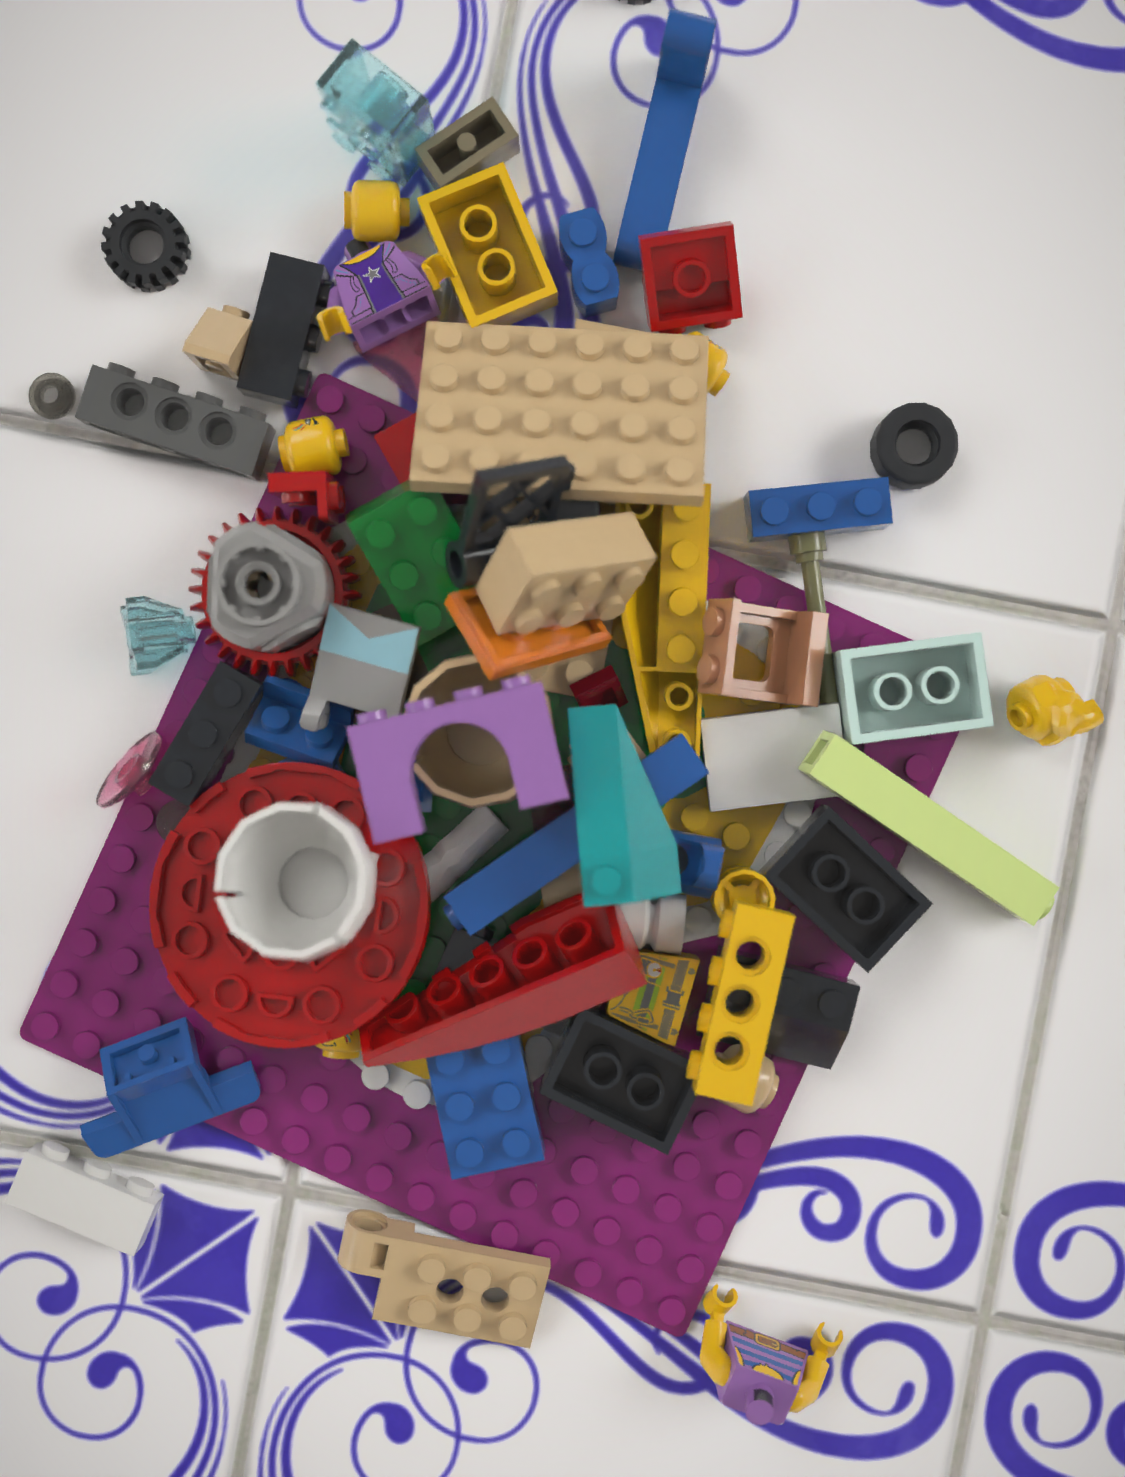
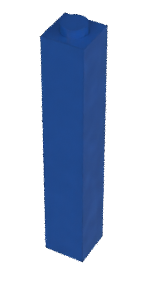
[443,733,709,936]

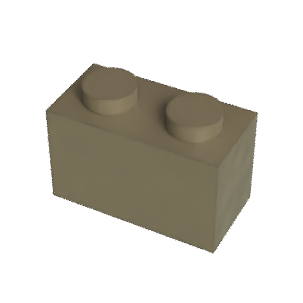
[414,96,520,190]

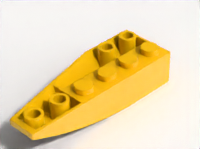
[615,483,711,758]

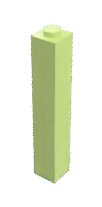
[798,730,1060,926]

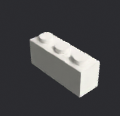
[5,1141,164,1257]

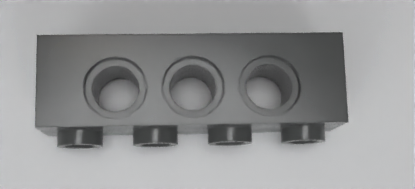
[75,362,276,482]

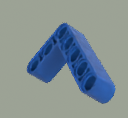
[613,8,717,271]

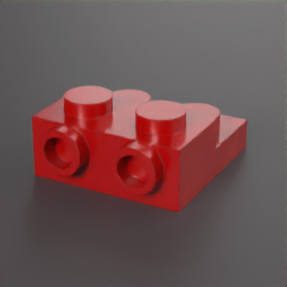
[638,221,743,334]

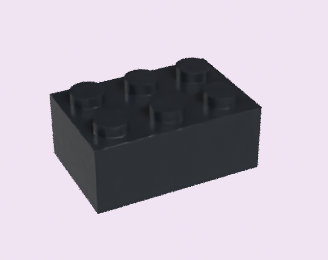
[758,804,933,973]
[539,1007,697,1155]

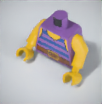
[699,1283,843,1425]

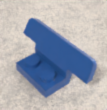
[80,1017,260,1158]

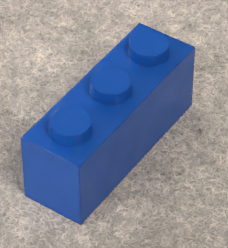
[743,477,893,543]

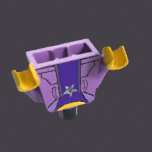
[316,239,458,353]

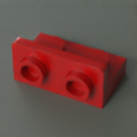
[267,470,346,525]

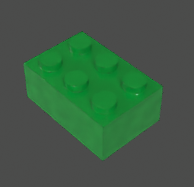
[345,480,475,646]

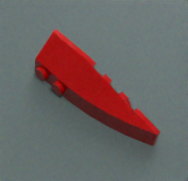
[359,892,648,1067]

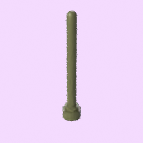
[788,532,843,734]

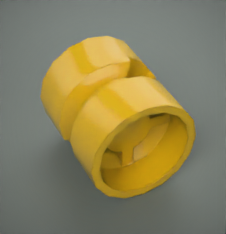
[709,865,775,919]

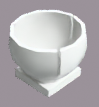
[214,801,380,962]

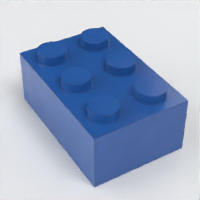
[426,1034,545,1180]

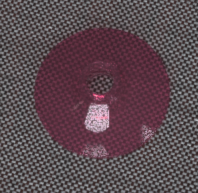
[96,731,162,809]

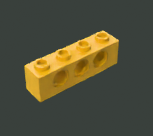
[686,899,795,1107]

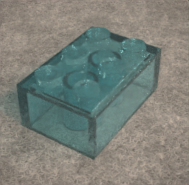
[315,38,435,187]

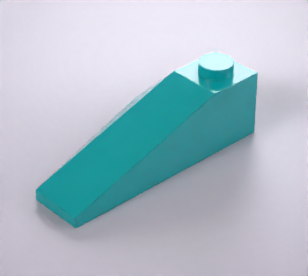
[567,704,681,907]

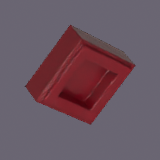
[569,665,628,708]

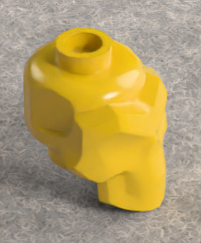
[1006,675,1104,746]

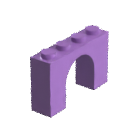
[347,675,569,844]

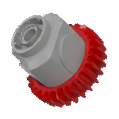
[188,506,363,677]

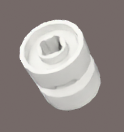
[619,894,686,955]

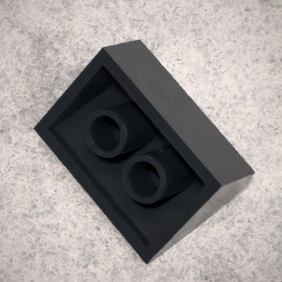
[696,945,861,1070]

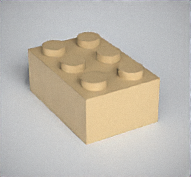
[475,512,657,635]

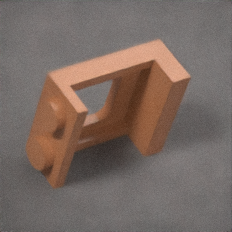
[697,598,829,707]

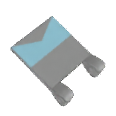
[300,603,422,732]

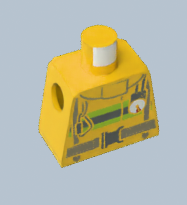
[605,948,700,1046]

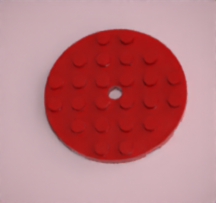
[149,762,431,1048]

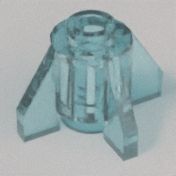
[120,596,196,676]

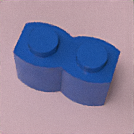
[559,207,620,318]

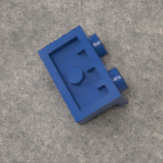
[244,675,354,769]

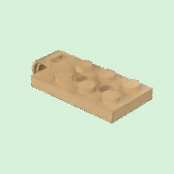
[337,1209,551,1349]

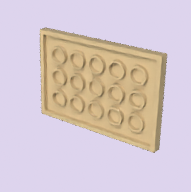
[409,321,709,507]

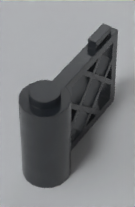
[445,455,576,589]

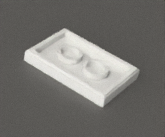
[701,702,843,812]

